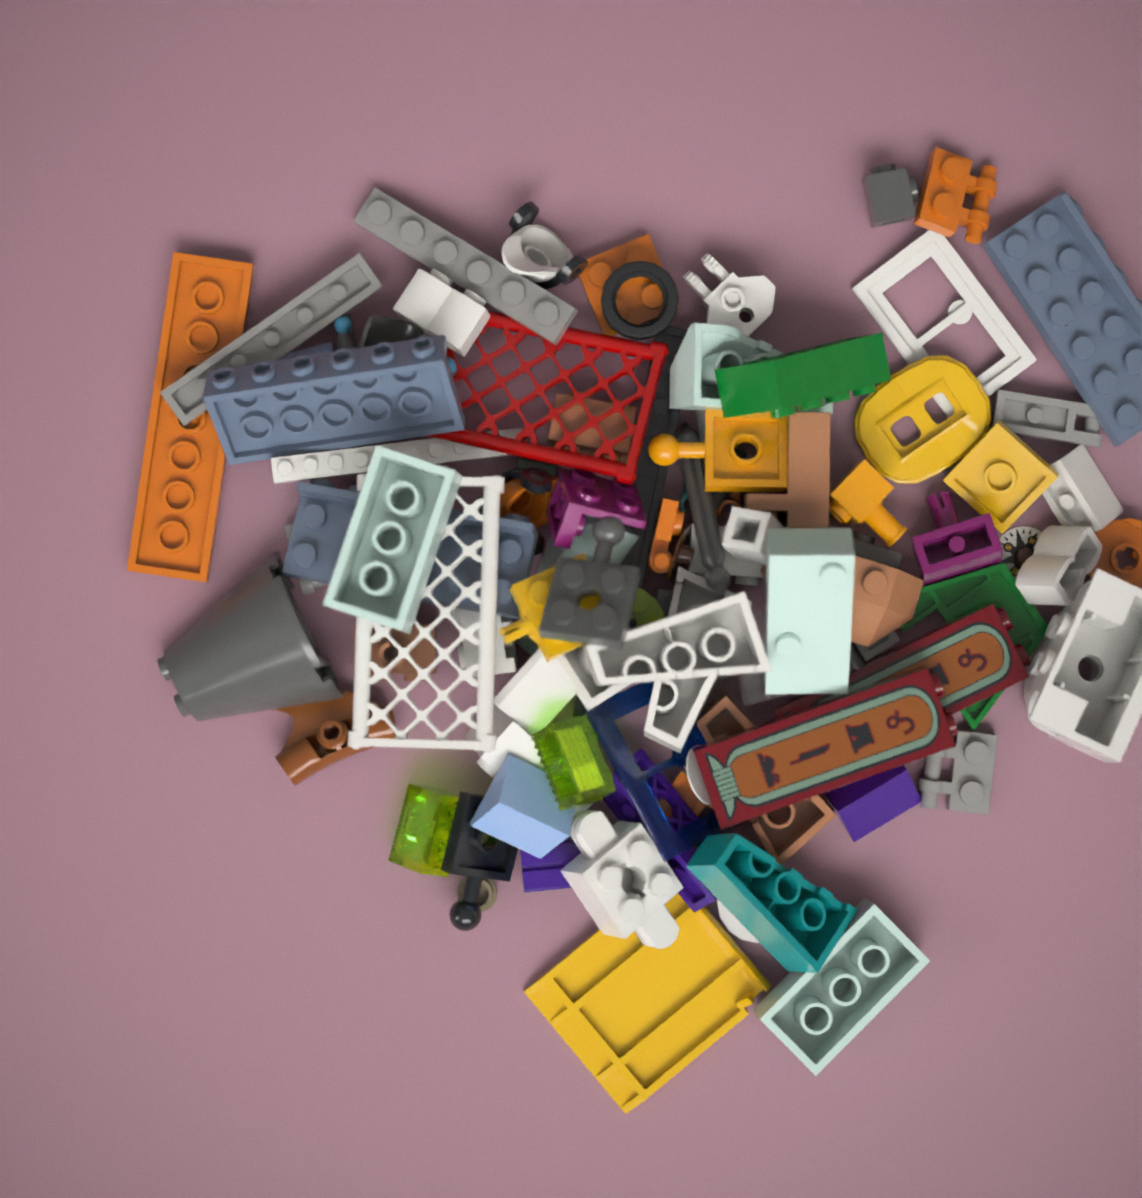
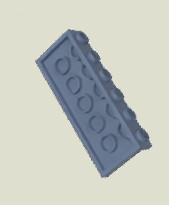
[982,191,1142,447]
[203,335,465,465]
[282,478,539,620]

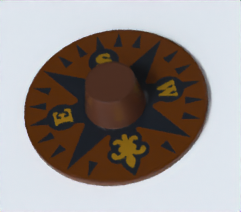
[668,524,695,582]

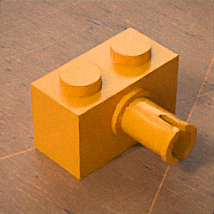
[829,459,907,547]

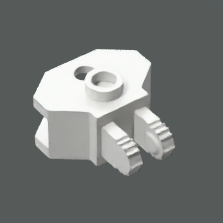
[683,253,776,337]

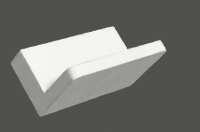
[1042,445,1123,533]

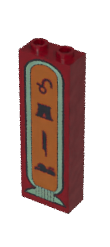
[772,602,1031,718]
[692,666,958,829]

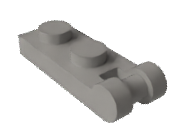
[990,390,1103,448]

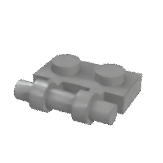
[918,730,998,815]

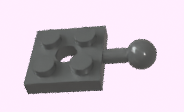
[539,516,641,649]

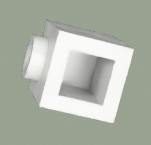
[722,506,784,565]

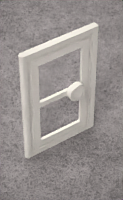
[852,230,1037,418]

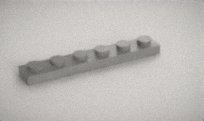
[354,187,578,346]
[160,253,383,426]

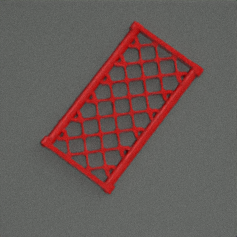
[403,310,669,485]

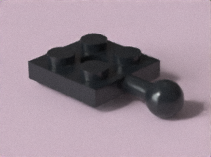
[440,791,518,931]

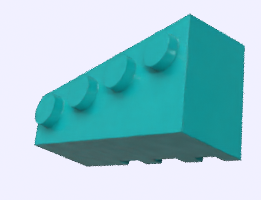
[686,834,858,973]

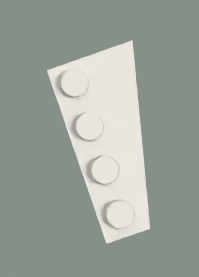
[644,567,752,753]

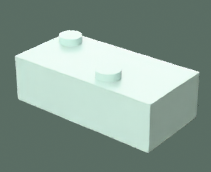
[323,445,462,634]
[764,528,855,694]
[752,897,930,1076]

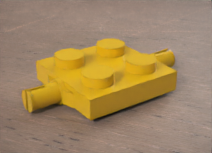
[499,553,601,662]

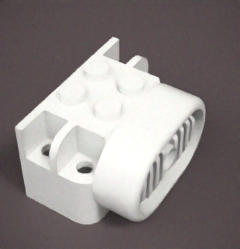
[1024,569,1142,763]

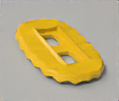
[853,355,992,484]

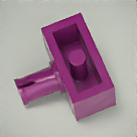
[912,490,1003,586]

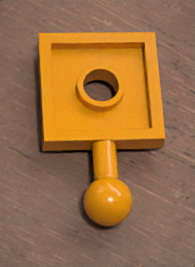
[648,409,787,493]

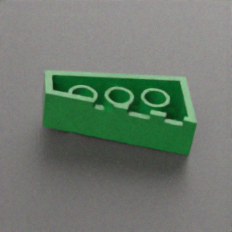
[714,332,891,419]

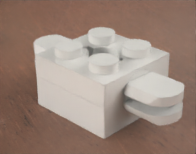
[560,810,684,949]

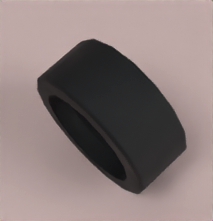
[601,261,679,341]

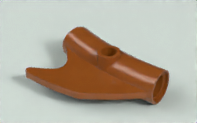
[273,689,396,786]

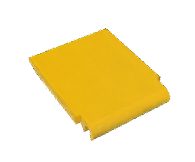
[524,893,771,1114]

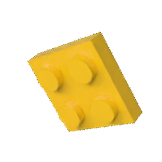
[943,420,1059,534]

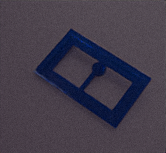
[584,681,739,862]

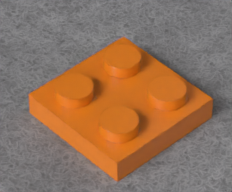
[579,234,679,336]

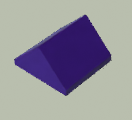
[824,765,921,842]

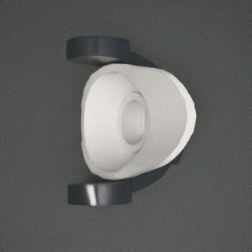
[502,201,588,290]

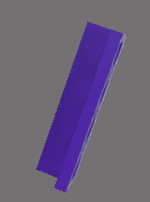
[592,748,717,912]

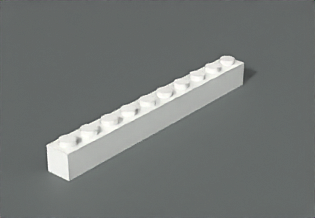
[271,428,524,484]

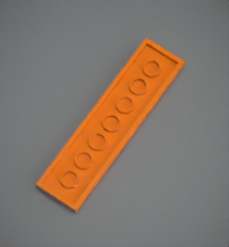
[127,252,255,583]

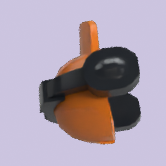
[499,467,557,556]

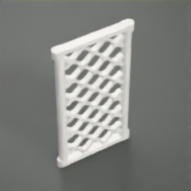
[348,473,505,754]

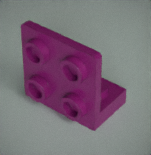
[546,468,647,550]

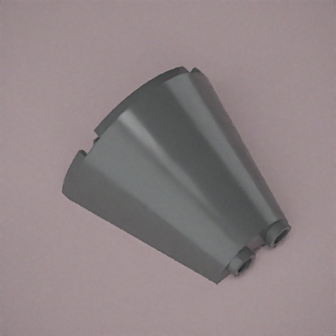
[157,551,345,721]

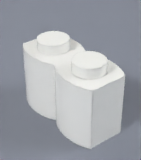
[393,268,491,357]
[1015,525,1103,606]

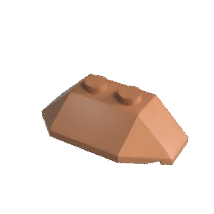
[760,556,924,647]

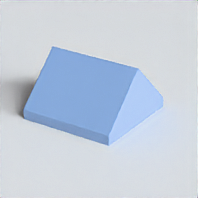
[469,753,579,859]

